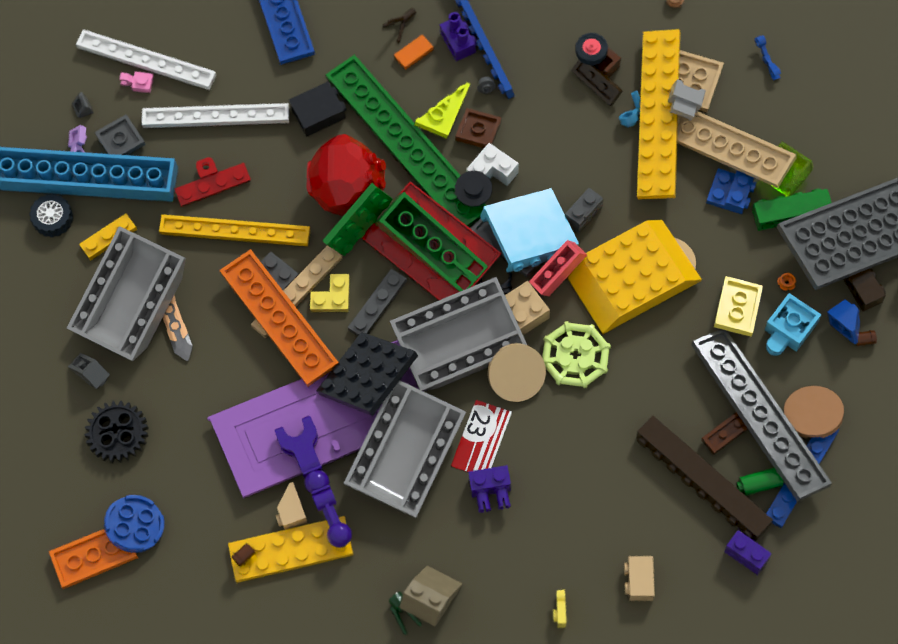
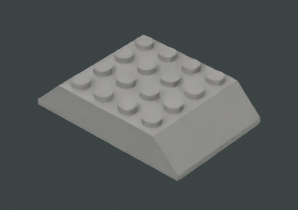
[67,226,186,361]
[390,277,527,391]
[344,381,466,518]

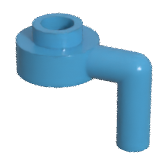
[619,91,641,127]

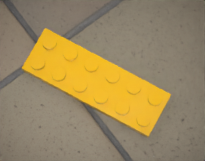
[228,516,353,583]

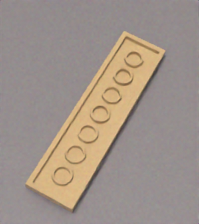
[677,111,797,188]

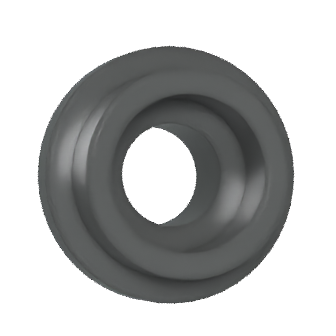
[477,77,495,94]

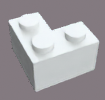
[466,143,519,186]

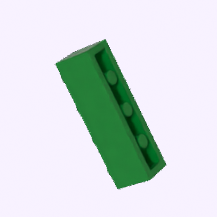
[752,188,832,231]

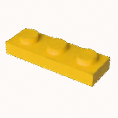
[79,213,137,261]

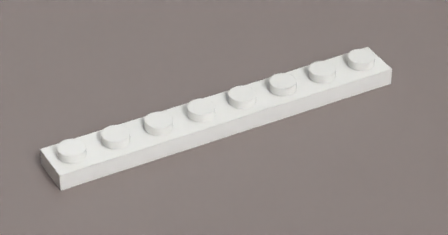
[76,30,216,90]
[142,103,289,128]

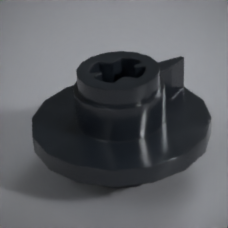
[455,171,492,207]

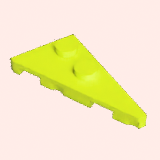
[414,83,470,139]

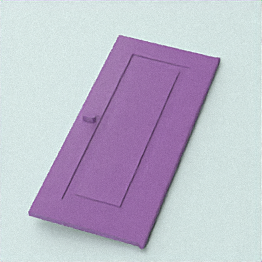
[207,340,424,498]

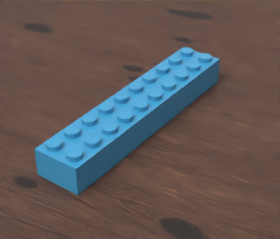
[0,147,178,202]

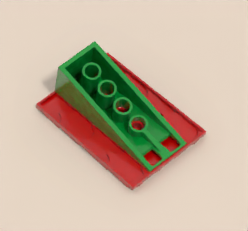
[361,182,502,301]

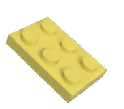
[714,276,763,337]

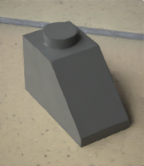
[68,353,110,389]

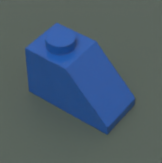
[827,299,860,344]

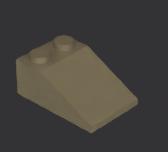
[399,565,462,626]

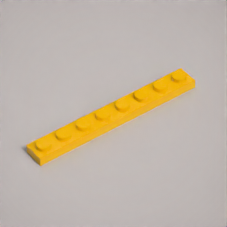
[159,215,310,246]

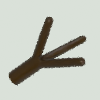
[382,8,416,43]

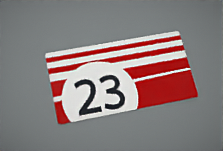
[451,400,512,472]

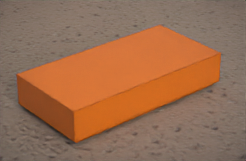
[394,35,434,70]

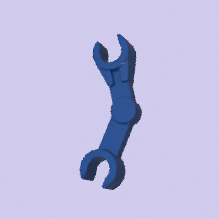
[754,35,781,80]

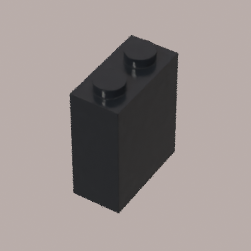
[289,82,347,137]

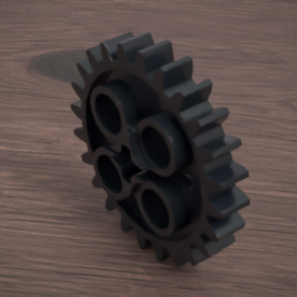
[84,400,149,463]

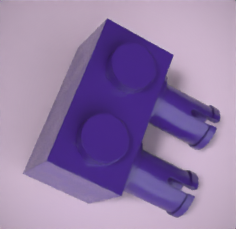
[440,12,477,62]
[468,465,511,513]

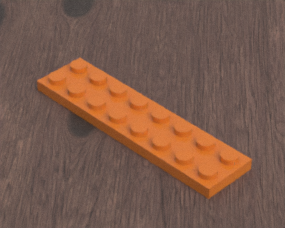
[219,249,339,387]

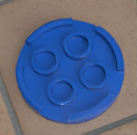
[104,495,164,553]

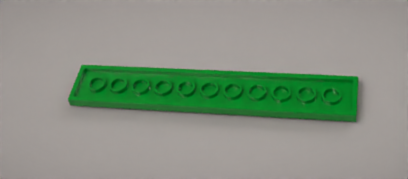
[325,54,487,227]

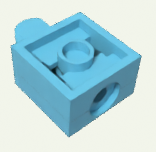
[765,293,821,356]

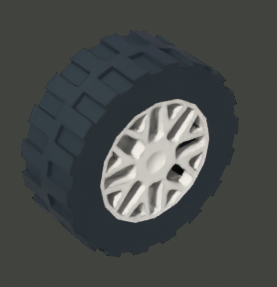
[29,194,73,237]

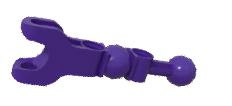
[275,416,352,548]

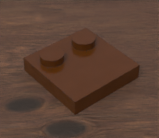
[455,108,502,148]

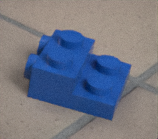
[706,168,757,214]

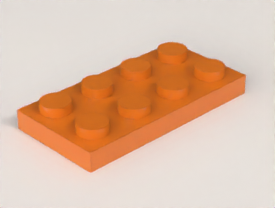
[49,529,138,589]

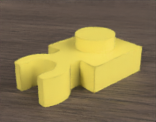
[553,590,566,628]

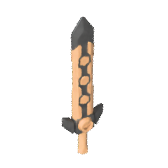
[163,295,193,361]

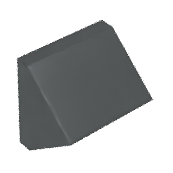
[72,92,94,118]

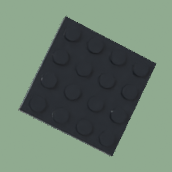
[316,332,418,416]

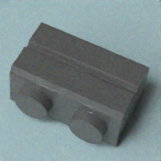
[565,188,603,233]

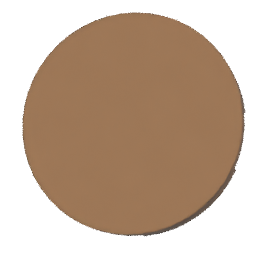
[784,386,844,438]

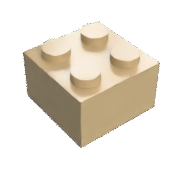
[505,281,550,335]

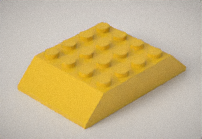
[567,220,702,334]

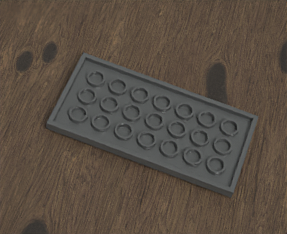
[776,178,898,290]

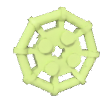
[542,321,611,388]

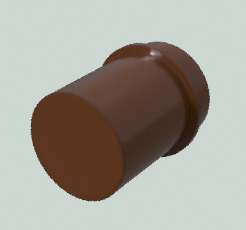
[856,330,877,346]
[232,543,256,567]

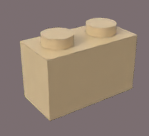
[624,556,654,601]

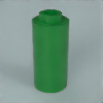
[736,468,783,496]

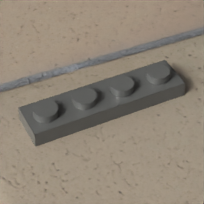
[348,269,407,336]

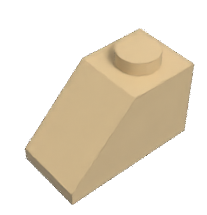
[276,482,308,530]

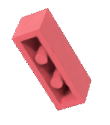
[529,240,587,297]

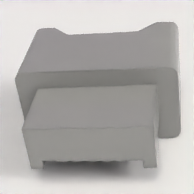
[668,79,706,121]

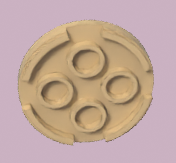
[487,343,546,402]

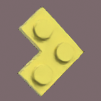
[310,274,350,312]

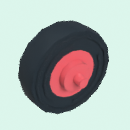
[575,33,608,65]

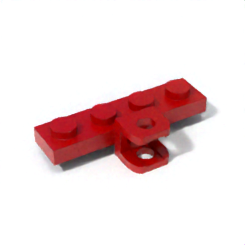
[175,157,251,207]

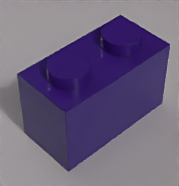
[724,530,772,575]

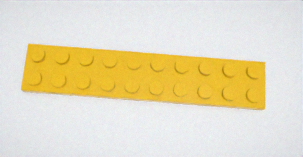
[637,29,680,199]

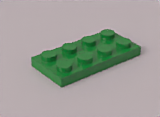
[322,183,393,256]

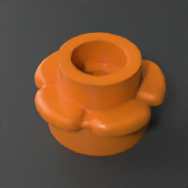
[777,273,796,291]

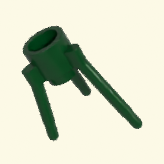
[389,591,422,635]

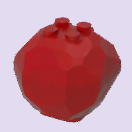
[307,134,386,216]

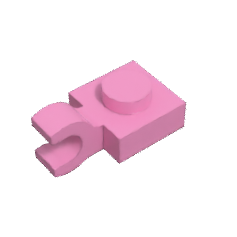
[120,72,154,93]

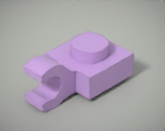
[68,125,87,153]

